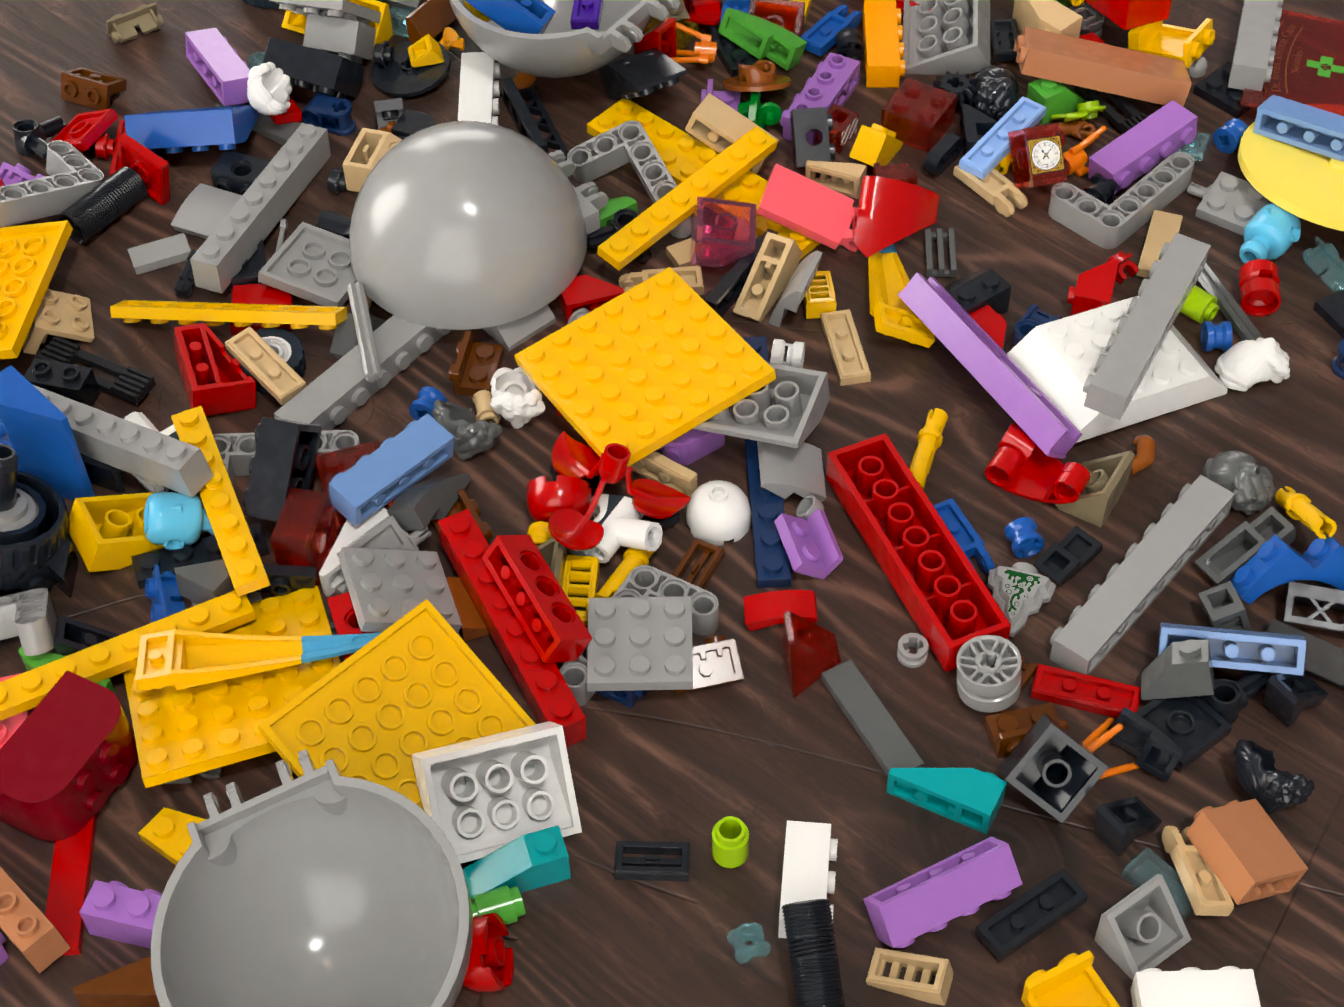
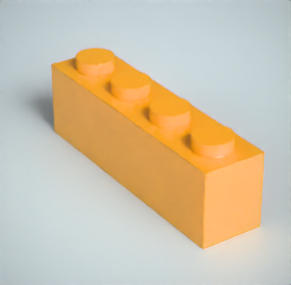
[862,0,905,88]

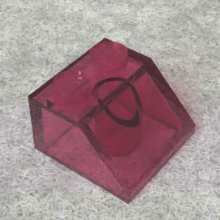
[691,197,756,268]

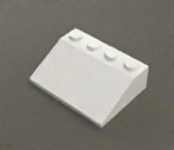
[411,721,582,864]

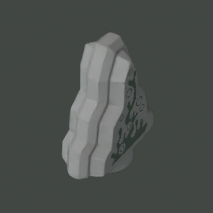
[987,562,1056,637]

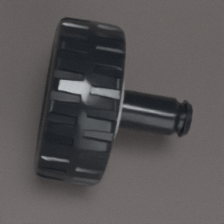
[0,444,68,590]

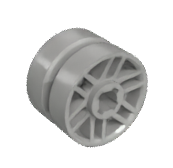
[956,635,1022,713]

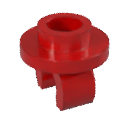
[1107,251,1139,284]

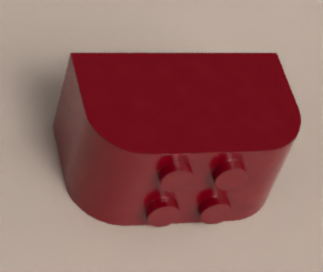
[0,670,138,841]

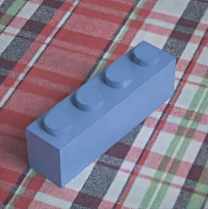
[1253,95,1344,162]
[329,413,455,527]
[1157,623,1307,676]

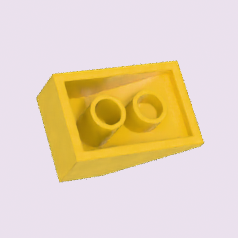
[68,492,164,572]

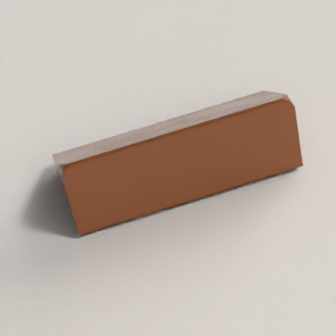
[446,577,490,642]

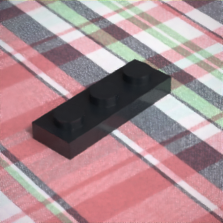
[975,868,1088,962]

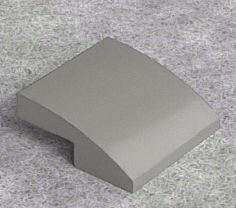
[171,183,242,239]
[768,251,822,328]
[757,441,827,502]

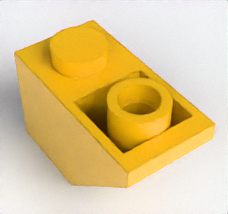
[849,123,903,170]

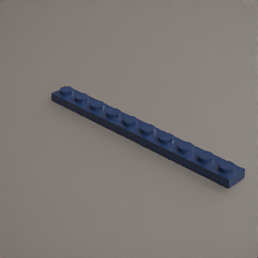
[742,336,791,588]

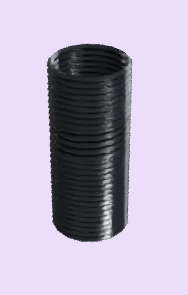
[59,166,147,244]
[781,899,846,1007]

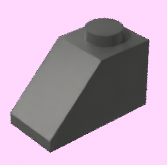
[1141,639,1214,700]

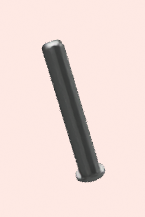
[1198,261,1262,341]

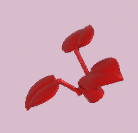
[548,431,691,550]

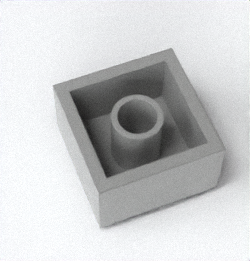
[303,14,377,64]

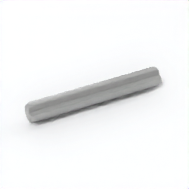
[347,281,382,382]

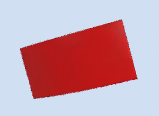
[743,590,818,631]

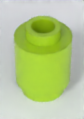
[1180,285,1219,324]
[712,816,749,868]

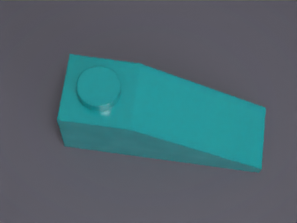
[886,768,1007,835]
[463,825,571,904]

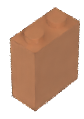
[1185,798,1309,905]

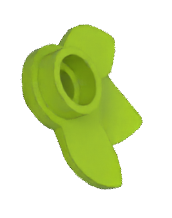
[1051,100,1106,122]

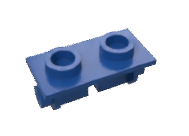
[145,565,185,623]

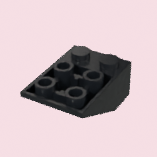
[599,48,688,100]

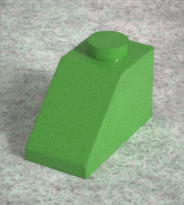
[1027,78,1087,125]

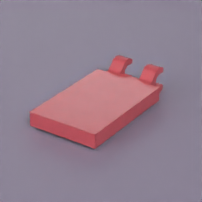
[756,163,857,252]

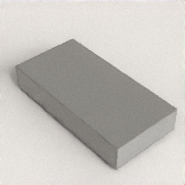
[127,233,191,275]

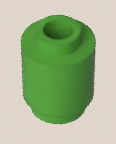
[471,885,526,925]

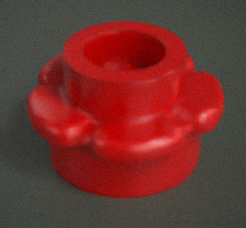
[95,133,115,161]

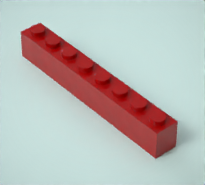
[438,509,587,748]

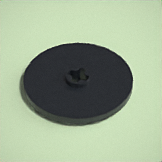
[371,40,451,98]

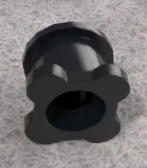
[1083,173,1118,204]

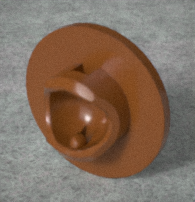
[723,60,792,92]

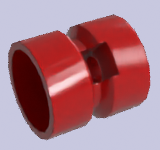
[1238,259,1282,317]

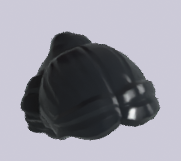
[973,65,1019,122]
[1233,739,1315,814]

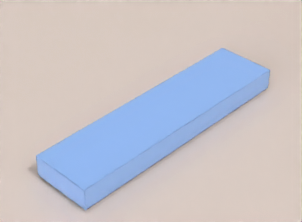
[959,96,1047,180]

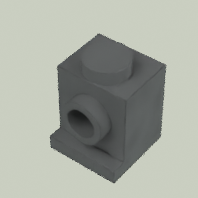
[1198,581,1252,631]

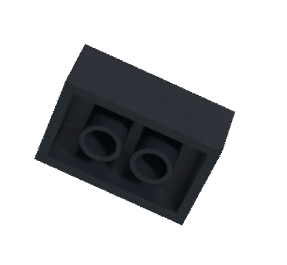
[263,37,365,99]
[243,417,322,523]

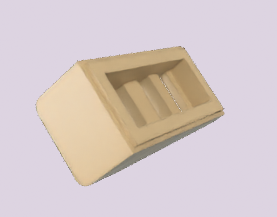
[805,160,867,199]
[866,947,953,1006]

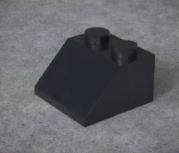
[943,269,1012,315]
[999,712,1109,823]

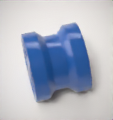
[1213,118,1248,154]
[1200,321,1233,352]
[409,386,447,421]
[1004,517,1045,558]

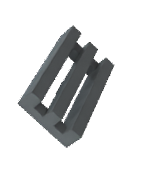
[924,228,957,277]

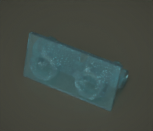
[1302,236,1344,293]

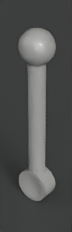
[272,219,288,256]

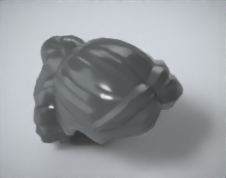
[432,400,503,461]
[1201,450,1276,515]

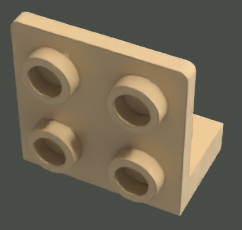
[23,288,94,354]

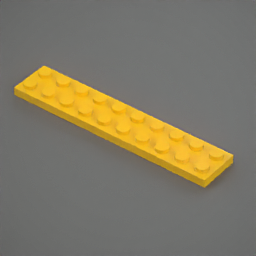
[587,98,820,259]

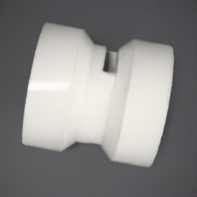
[770,339,805,368]

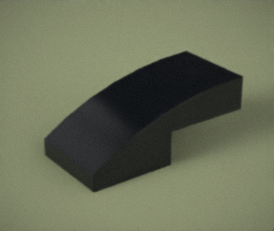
[1033,525,1103,586]
[1109,707,1183,782]

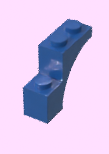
[1230,533,1344,605]

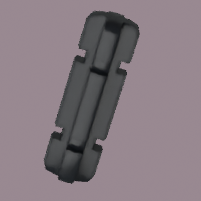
[174,249,196,299]

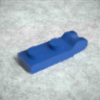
[800,4,862,57]
[933,498,995,574]

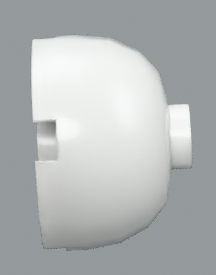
[686,480,751,546]

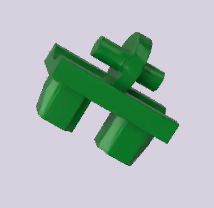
[738,92,782,130]

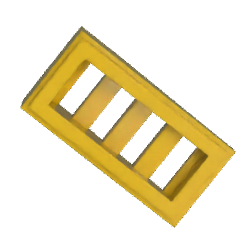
[803,271,837,319]
[562,555,600,626]

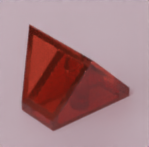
[783,611,841,699]

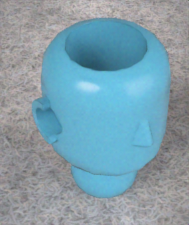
[1239,203,1301,264]
[144,491,215,550]

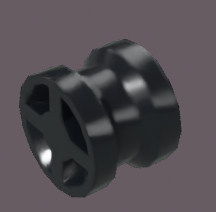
[835,28,864,61]

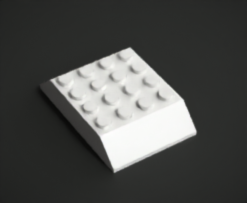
[1007,296,1228,443]

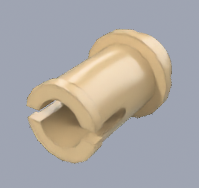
[472,390,501,424]

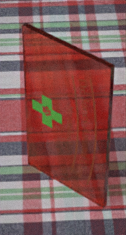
[1240,10,1344,116]

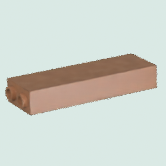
[1014,26,1192,107]

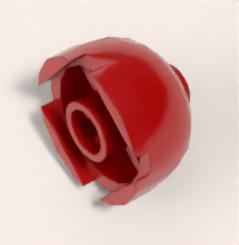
[526,475,592,522]
[463,913,514,992]

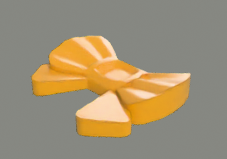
[438,27,465,52]

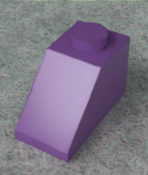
[656,429,725,465]

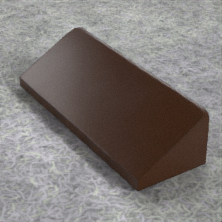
[405,0,456,43]

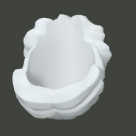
[247,62,293,116]
[1214,337,1290,392]
[490,367,545,429]

